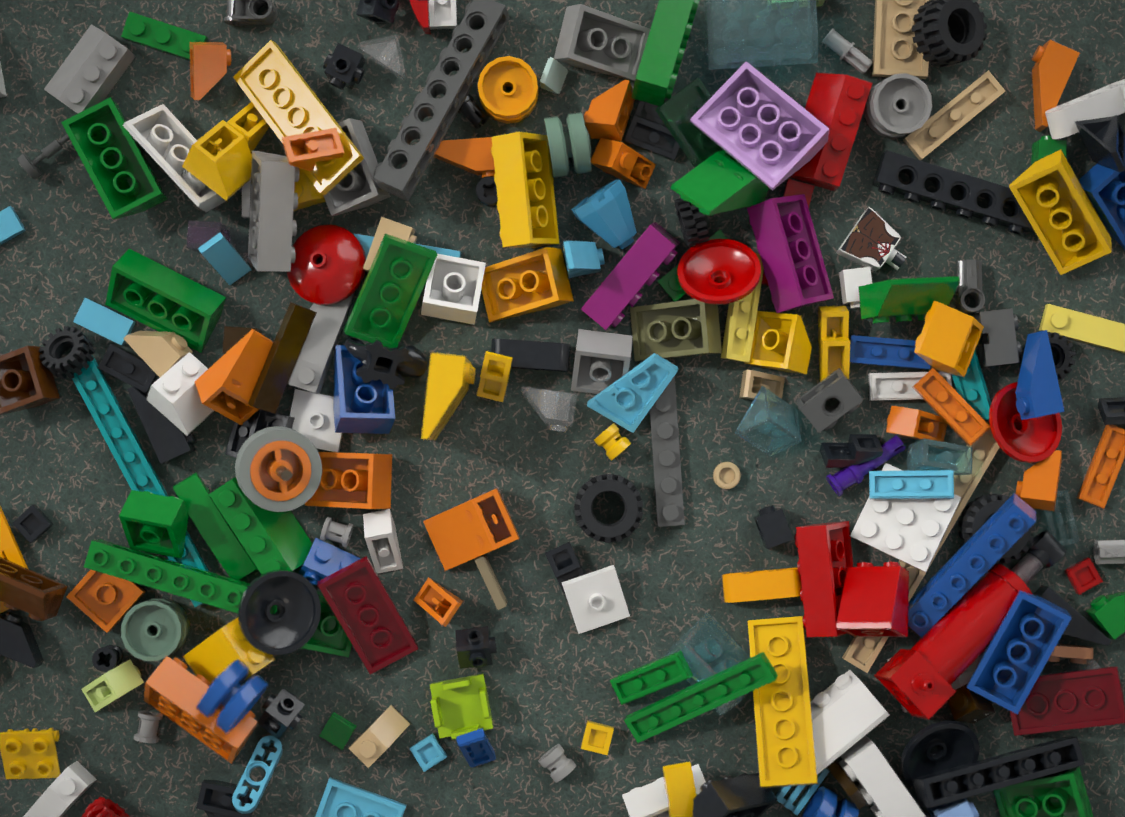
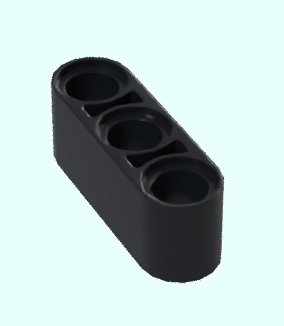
[491,339,570,372]

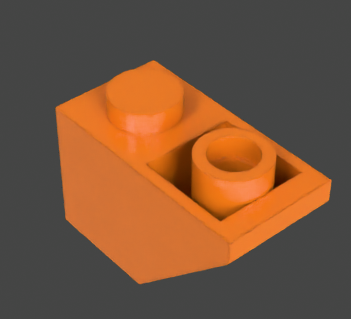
[591,138,656,189]

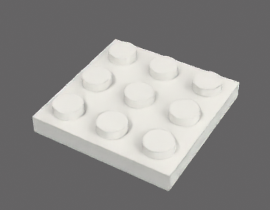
[850,463,962,572]

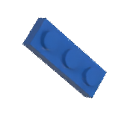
[849,335,931,370]

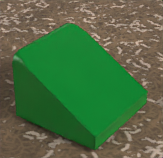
[319,712,357,750]

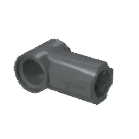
[955,259,985,315]

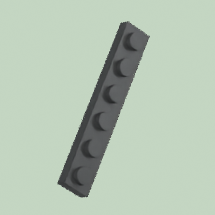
[649,362,685,527]

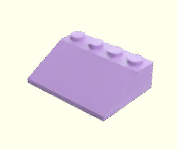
[690,61,829,190]

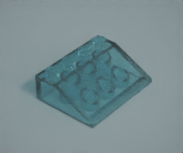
[705,0,818,70]

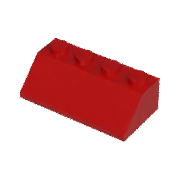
[790,73,872,192]
[795,521,854,637]

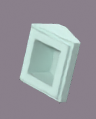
[540,57,568,94]

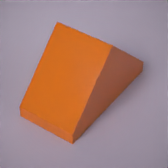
[414,577,463,627]

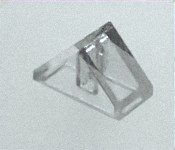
[357,34,408,82]

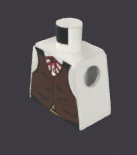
[836,207,907,271]

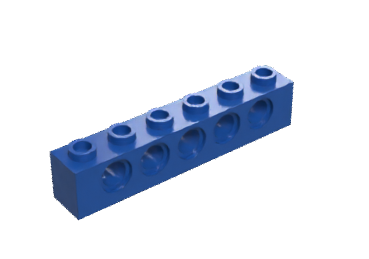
[908,493,1036,637]

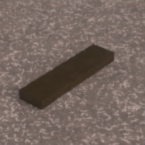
[248,302,317,414]

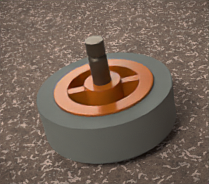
[235,426,322,512]

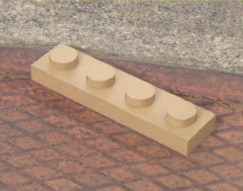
[903,70,1005,160]

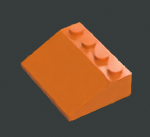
[144,656,258,764]

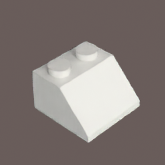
[421,254,486,325]
[146,352,214,436]

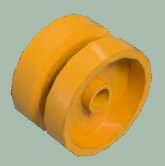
[478,56,539,124]

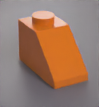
[189,42,231,100]
[584,80,635,141]
[886,406,947,445]
[1016,450,1062,511]

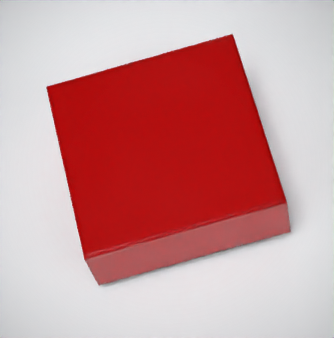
[1064,557,1103,595]

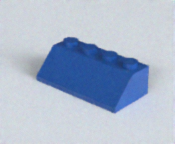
[966,590,1072,714]

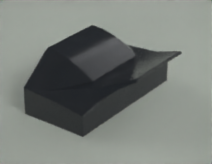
[196,780,258,817]

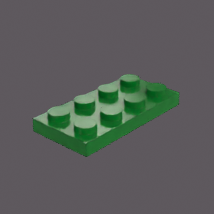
[344,233,437,348]

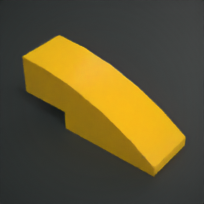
[818,306,850,382]

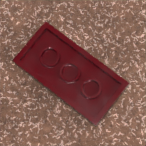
[318,556,418,675]
[1010,666,1125,736]

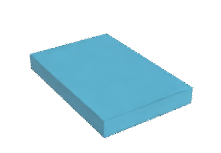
[315,777,407,817]

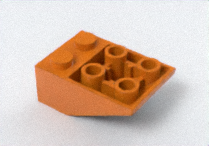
[195,329,274,425]
[423,488,520,571]

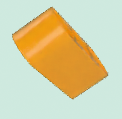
[722,568,802,603]

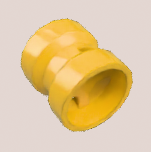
[594,423,631,461]

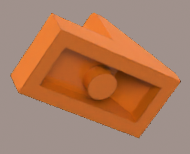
[282,127,344,171]

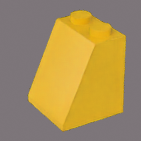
[183,617,275,687]

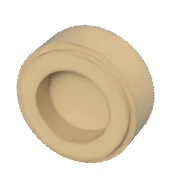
[713,462,741,489]

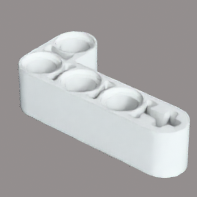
[1045,79,1125,139]

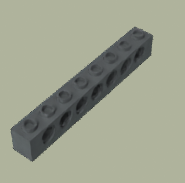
[374,0,510,201]

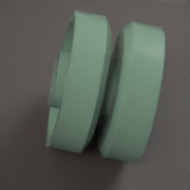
[544,112,592,178]
[121,598,190,661]

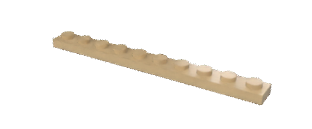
[842,429,999,673]

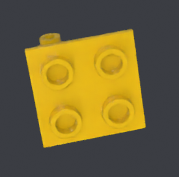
[0,728,61,779]

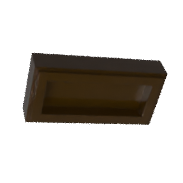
[827,760,867,809]

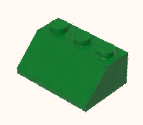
[858,276,960,324]

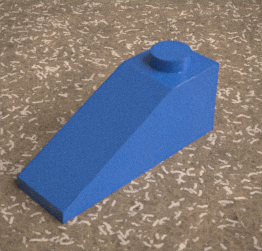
[1015,330,1064,420]

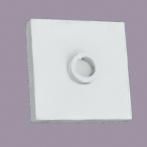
[290,389,343,453]
[562,565,630,634]

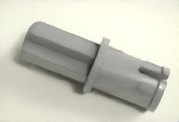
[822,28,872,74]

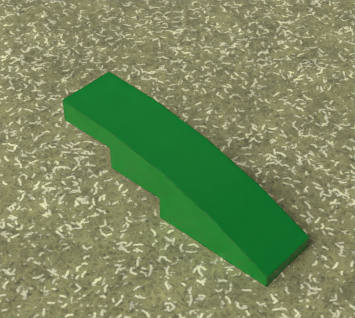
[173,472,257,580]

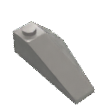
[287,292,355,394]

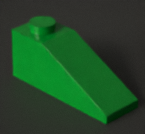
[1086,591,1125,640]

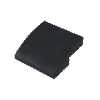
[624,98,695,160]
[225,409,295,458]

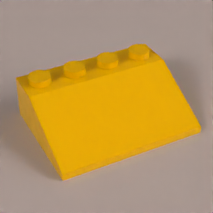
[421,353,476,440]

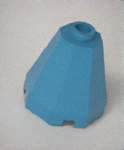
[571,179,637,249]

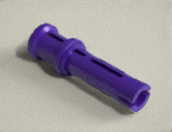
[826,435,906,497]

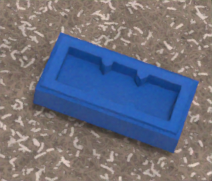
[456,728,496,767]

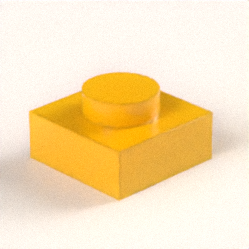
[581,720,614,755]

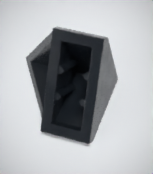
[1075,115,1125,172]

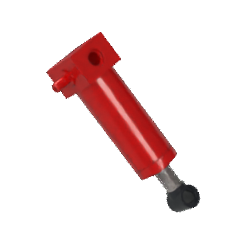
[874,530,1067,719]

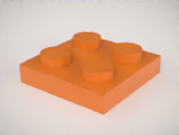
[66,570,146,633]

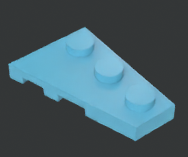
[587,353,678,433]

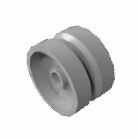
[864,73,932,138]

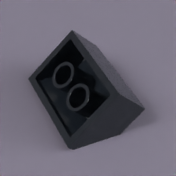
[693,773,778,817]

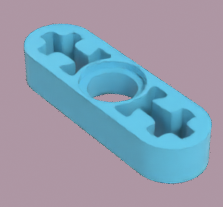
[232,735,283,814]

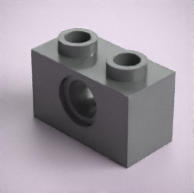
[796,368,863,433]

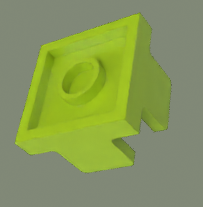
[430,673,493,739]

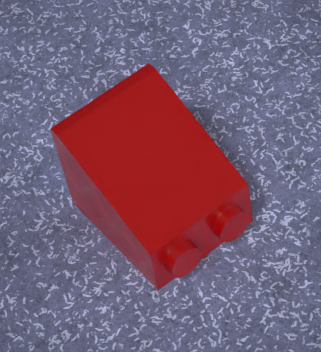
[836,562,909,637]

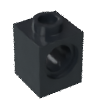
[754,505,794,549]

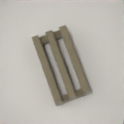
[475,555,508,610]

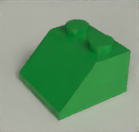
[119,490,189,558]

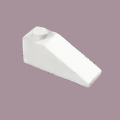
[23,761,97,817]

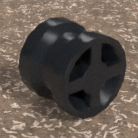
[476,177,498,207]

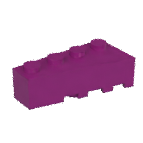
[581,222,680,330]

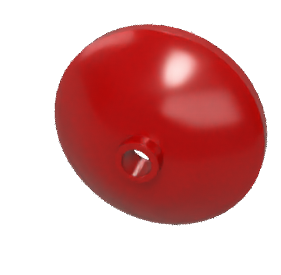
[287,225,366,305]
[678,239,761,304]
[989,382,1062,463]

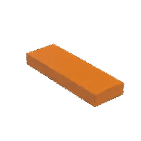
[912,368,990,447]
[1077,425,1125,509]

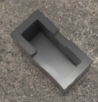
[974,308,1022,368]

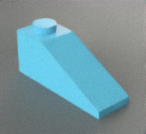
[563,241,605,278]

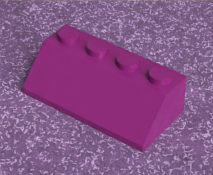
[747,194,834,313]

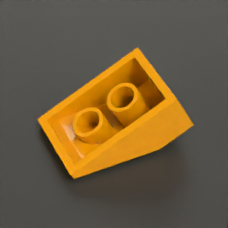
[481,247,574,322]

